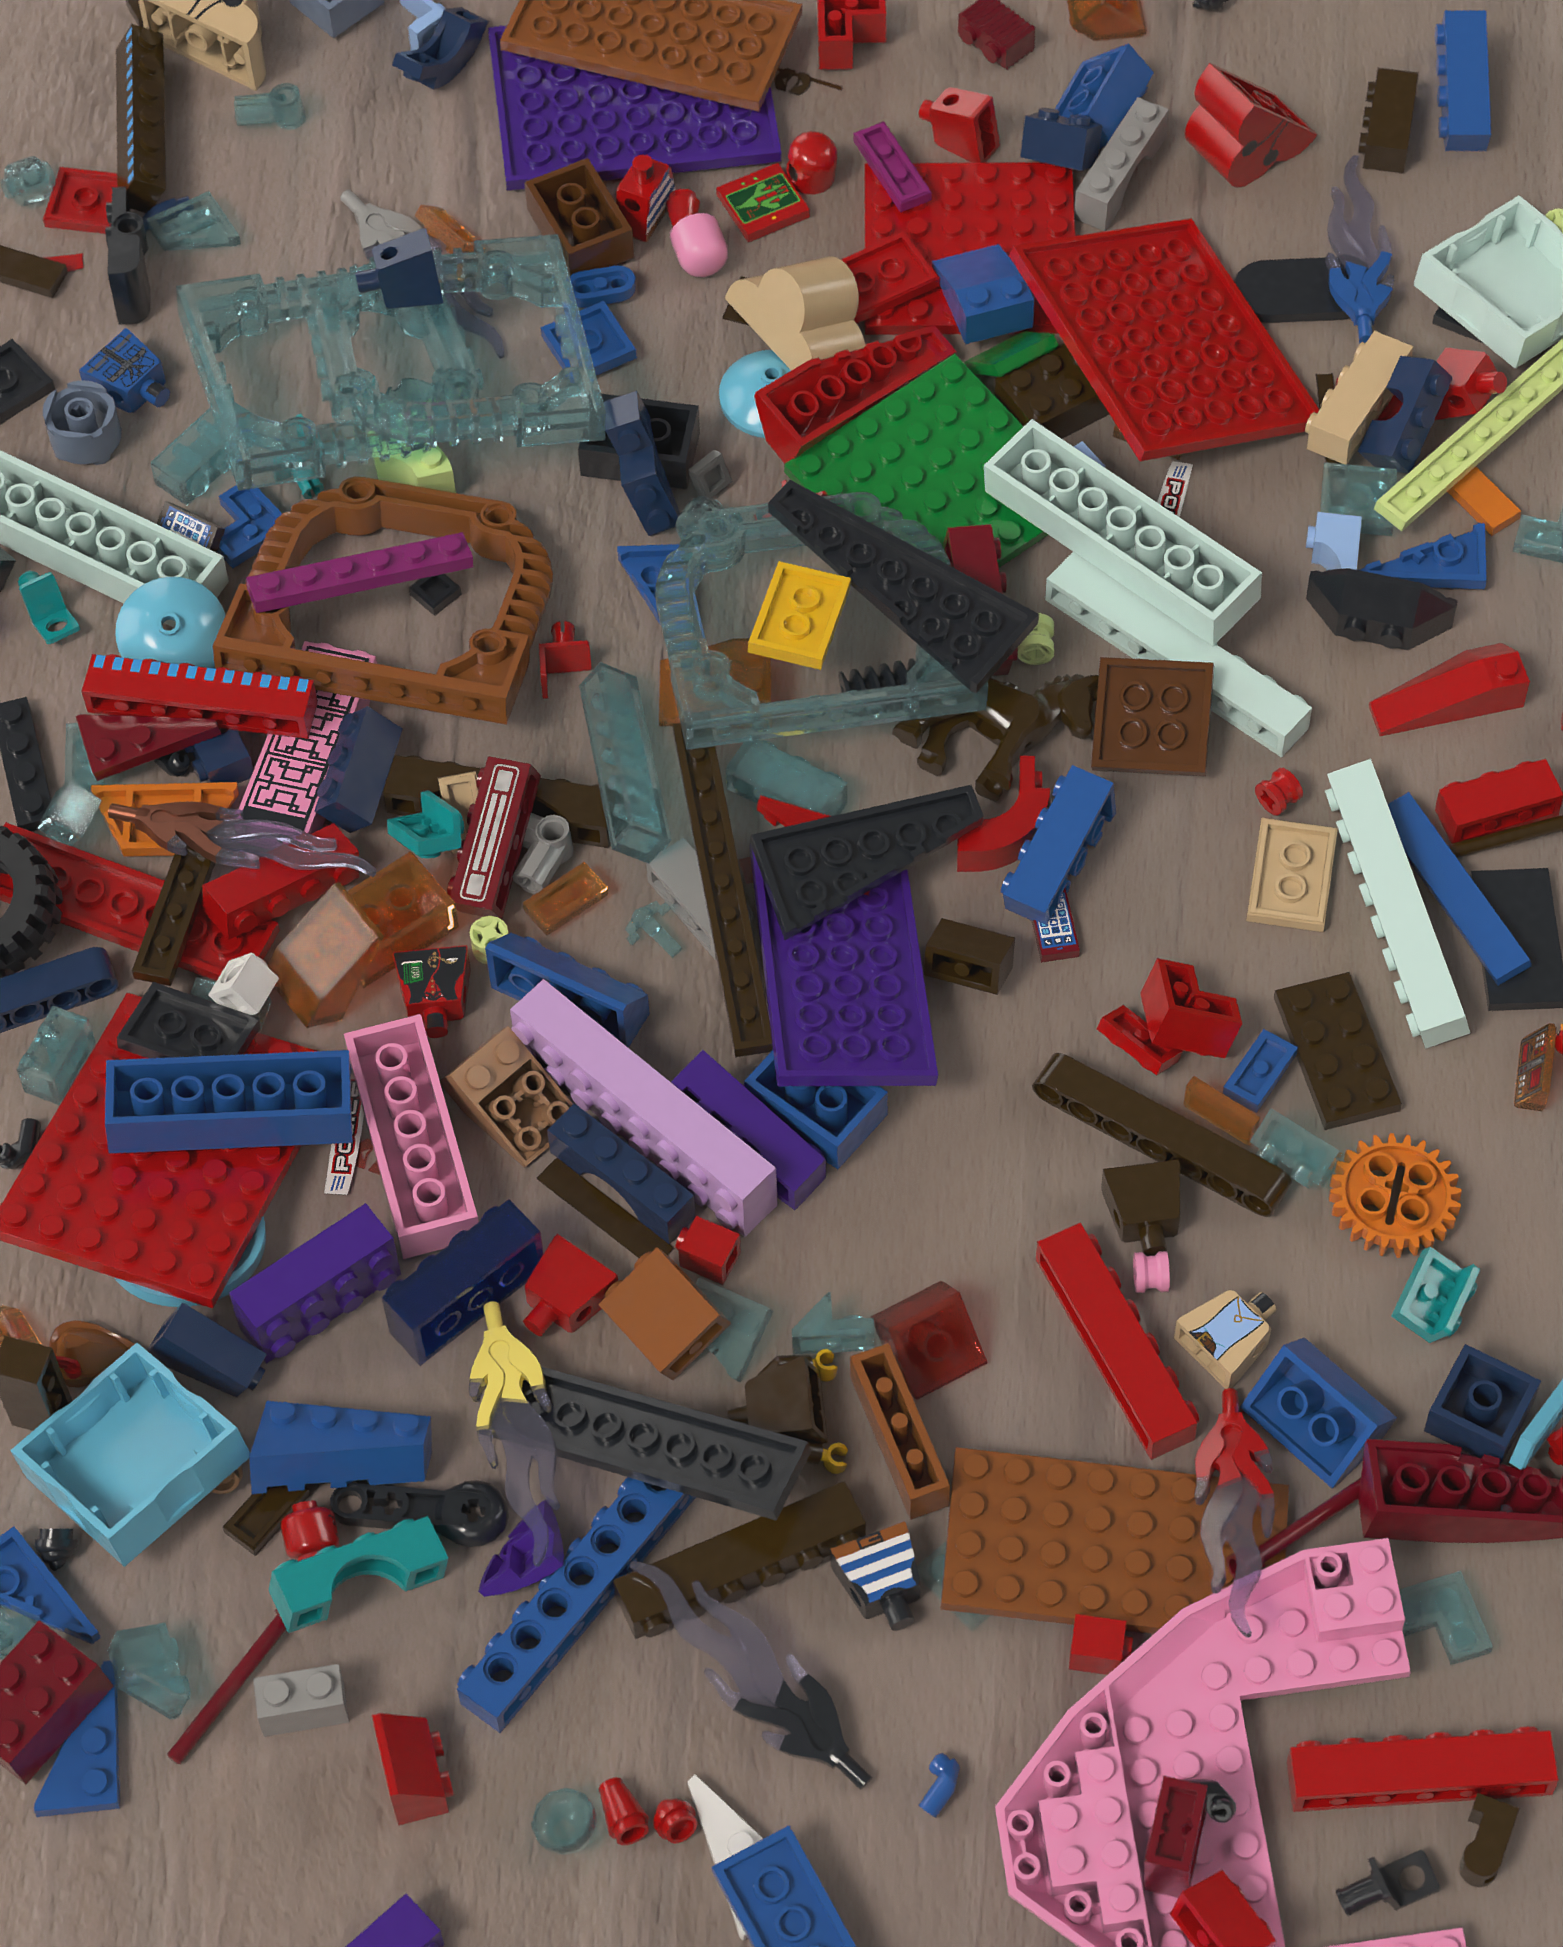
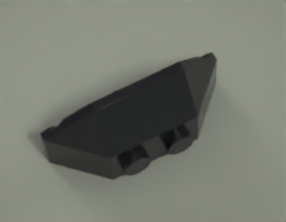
[1306,568,1458,650]

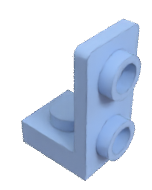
[400,0,445,50]

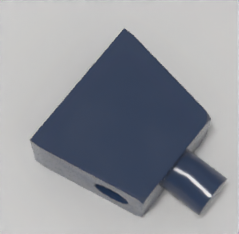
[355,228,444,309]

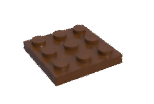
[1091,657,1215,777]

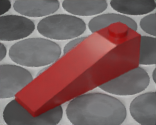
[1369,643,1530,737]

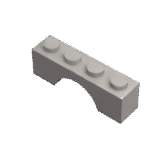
[1074,97,1169,231]

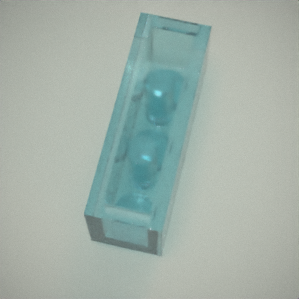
[150,395,260,506]
[725,735,848,816]

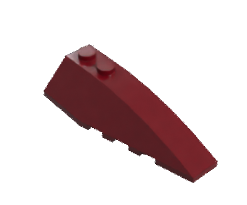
[1358,1439,1563,1543]

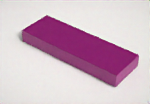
[853,121,932,212]

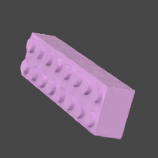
[510,979,777,1237]

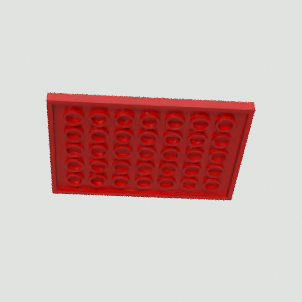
[1009,218,1320,461]
[0,993,316,1309]

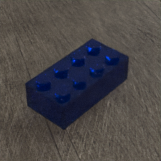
[381,1199,544,1366]

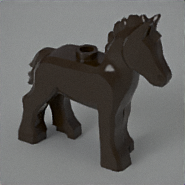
[892,674,1099,802]

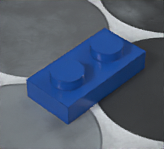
[1223,1029,1298,1113]

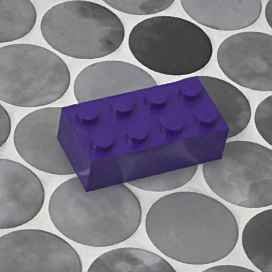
[229,1203,401,1364]

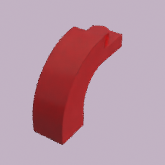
[957,756,1050,872]

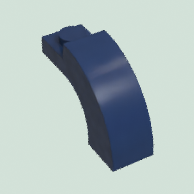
[392,7,489,90]

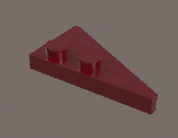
[76,714,221,781]

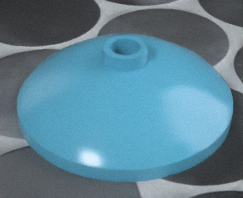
[719,349,791,438]
[116,577,226,668]

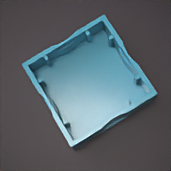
[10,1343,250,1567]

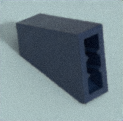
[147,1302,267,1398]

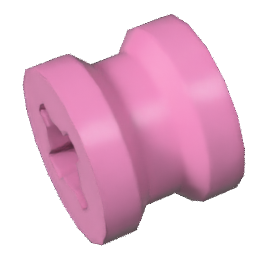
[1133,1251,1170,1293]

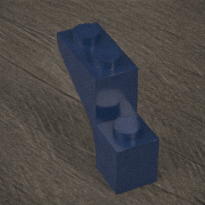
[603,391,682,536]

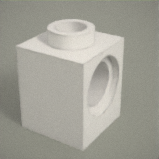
[208,952,279,1015]

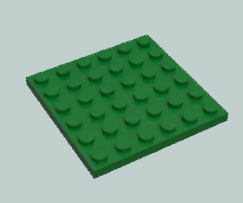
[784,354,1048,568]

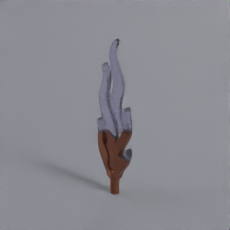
[108,801,376,877]

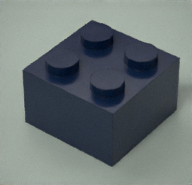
[1424,1344,1541,1464]

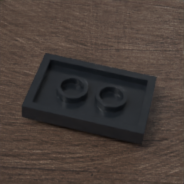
[117,982,260,1058]

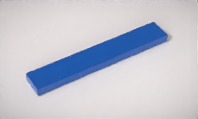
[1388,792,1531,985]

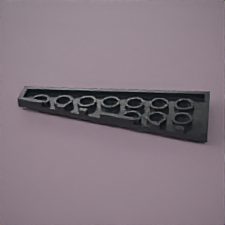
[768,480,1039,694]

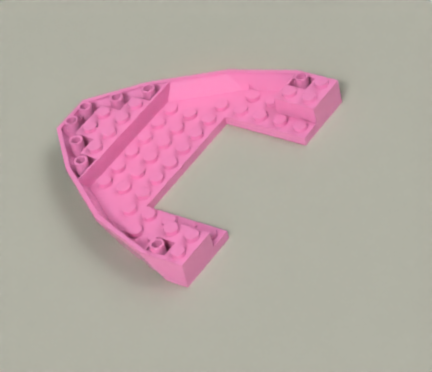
[995,1538,1466,1947]

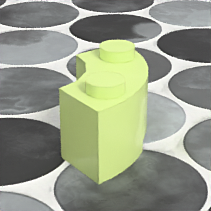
[368,426,456,493]

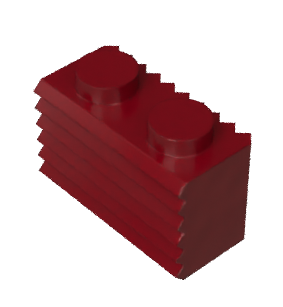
[958,0,1035,70]

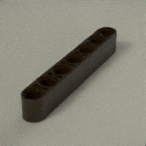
[1032,1053,1292,1217]

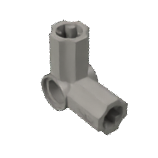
[513,813,574,895]

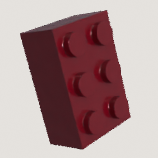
[0,1620,113,1785]

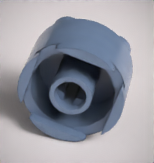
[43,380,122,465]

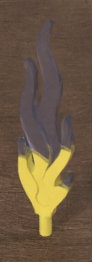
[469,1301,560,1567]

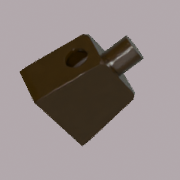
[1101,1160,1180,1256]

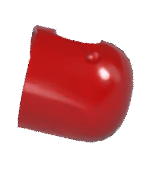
[786,131,838,195]

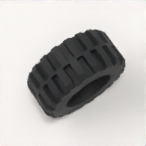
[0,826,63,978]

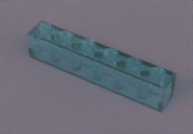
[579,662,672,864]

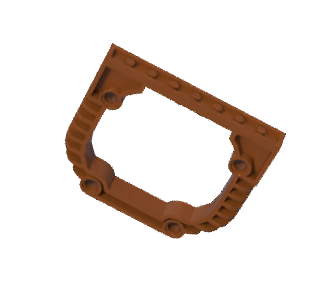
[213,476,553,725]

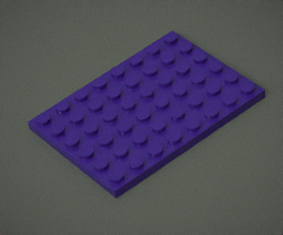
[488,25,782,191]

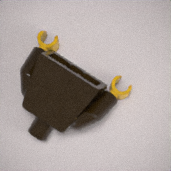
[727,1349,848,1474]

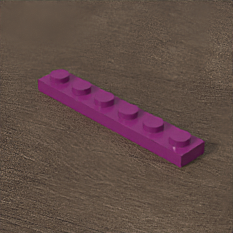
[246,532,473,613]

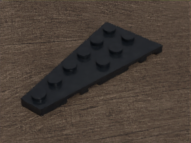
[750,784,984,940]

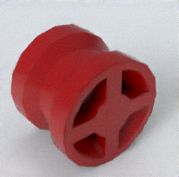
[1255,767,1303,816]

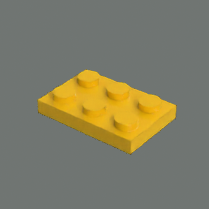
[747,561,851,670]

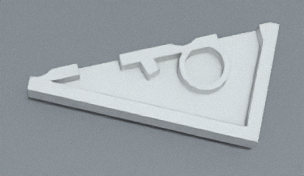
[687,1774,763,1941]

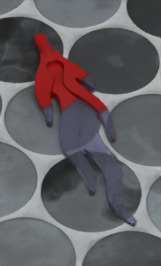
[1194,1388,1275,1638]

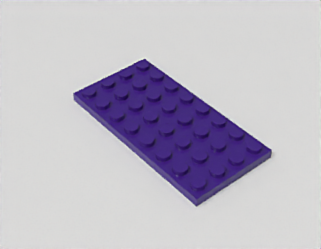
[749,843,938,1086]

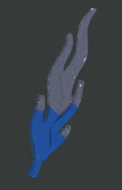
[1325,155,1395,343]

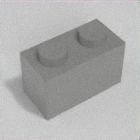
[253,1664,349,1737]

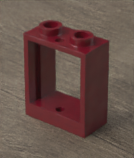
[1144,1775,1208,1898]

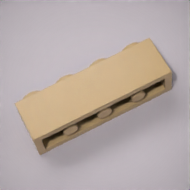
[1305,331,1413,465]

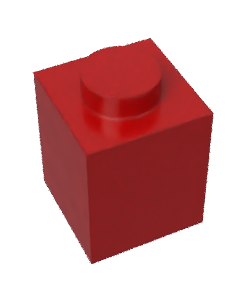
[675,1216,741,1285]
[1069,1614,1133,1675]

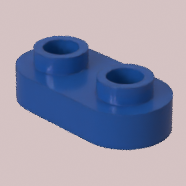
[565,265,636,308]

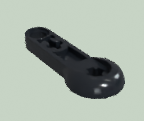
[330,1480,509,1547]

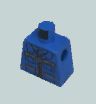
[79,328,170,413]

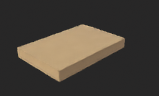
[1246,818,1338,932]

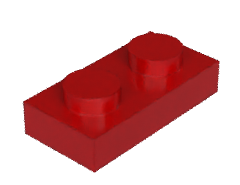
[1097,1005,1183,1076]

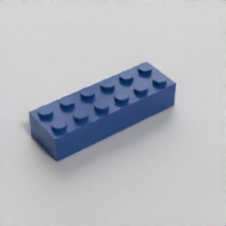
[105,1050,352,1154]

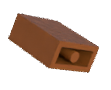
[598,1247,731,1381]

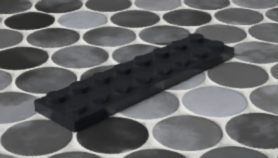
[483,1366,811,1520]

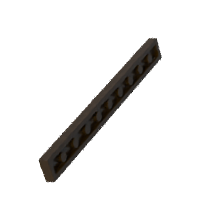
[672,718,773,1058]

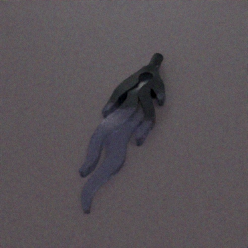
[630,1561,872,1790]

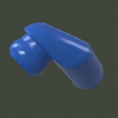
[918,1753,960,1818]

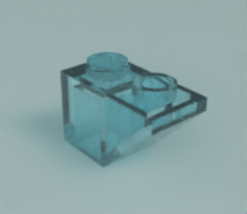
[108,1623,190,1719]

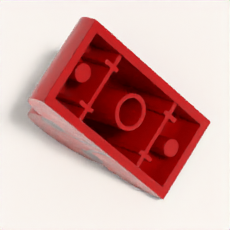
[1185,63,1317,187]

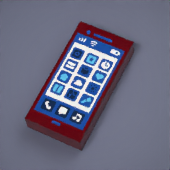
[1032,887,1080,963]

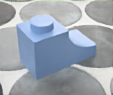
[1306,512,1362,570]

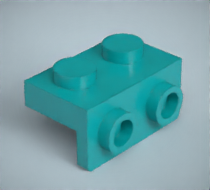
[387,790,464,859]
[1391,1247,1480,1343]

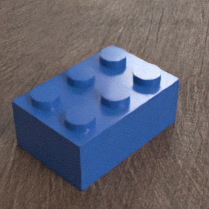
[744,1050,888,1170]

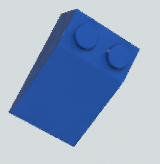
[932,244,1034,345]

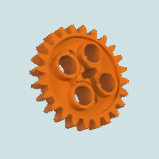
[1329,1133,1462,1258]

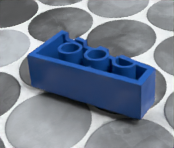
[1435,10,1491,151]
[1001,765,1116,925]
[249,1401,432,1494]

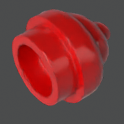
[653,1799,697,1843]

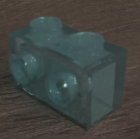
[16,1006,96,1105]
[1250,1108,1344,1189]

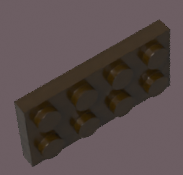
[1274,972,1402,1130]

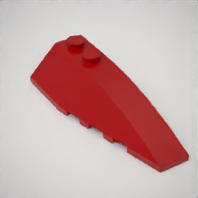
[754,325,957,463]

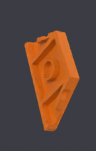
[91,782,239,857]

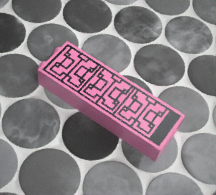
[233,641,377,852]

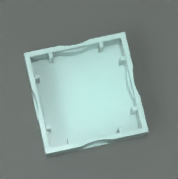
[1413,196,1563,369]

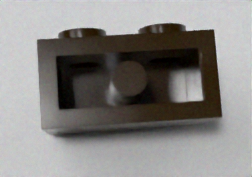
[924,918,1015,995]

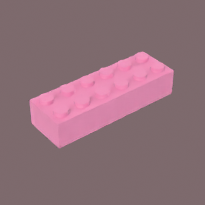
[344,1014,482,1259]

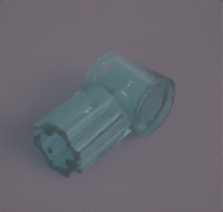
[234,83,306,130]

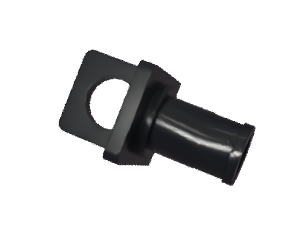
[1335,1850,1441,1916]

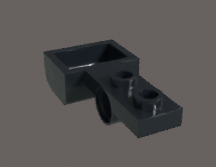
[105,187,151,325]

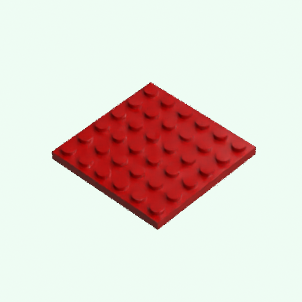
[864,162,1075,335]

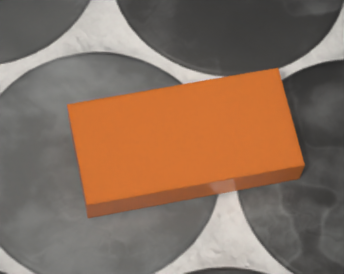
[1447,467,1521,536]

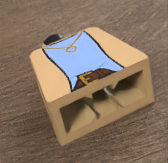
[1174,1290,1276,1389]

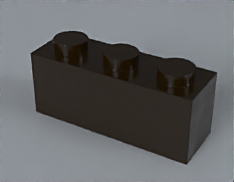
[1358,68,1419,174]
[0,1336,73,1431]

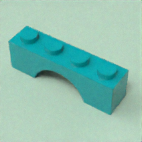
[268,1516,449,1633]

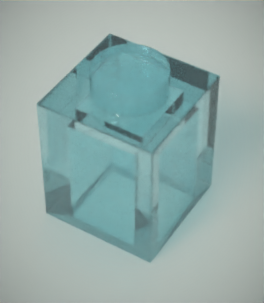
[37,780,102,846]

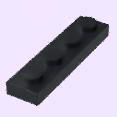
[0,697,57,832]

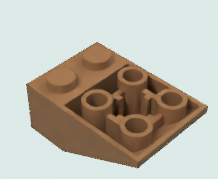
[440,1026,573,1168]

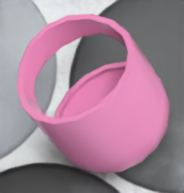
[670,213,728,277]

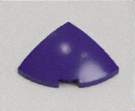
[478,1499,564,1597]

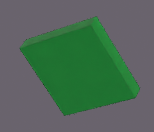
[964,331,1059,377]

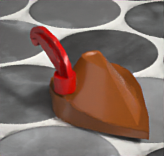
[49,1320,135,1388]

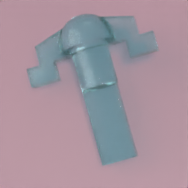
[625,901,683,958]

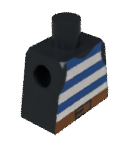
[830,1521,921,1631]

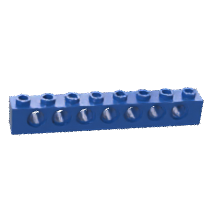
[457,1477,696,1733]

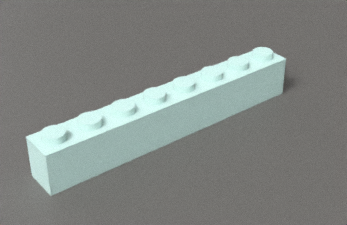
[1045,552,1312,758]
[1324,759,1470,1049]

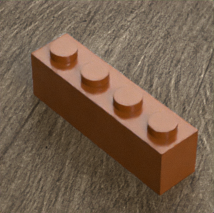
[850,1343,950,1520]

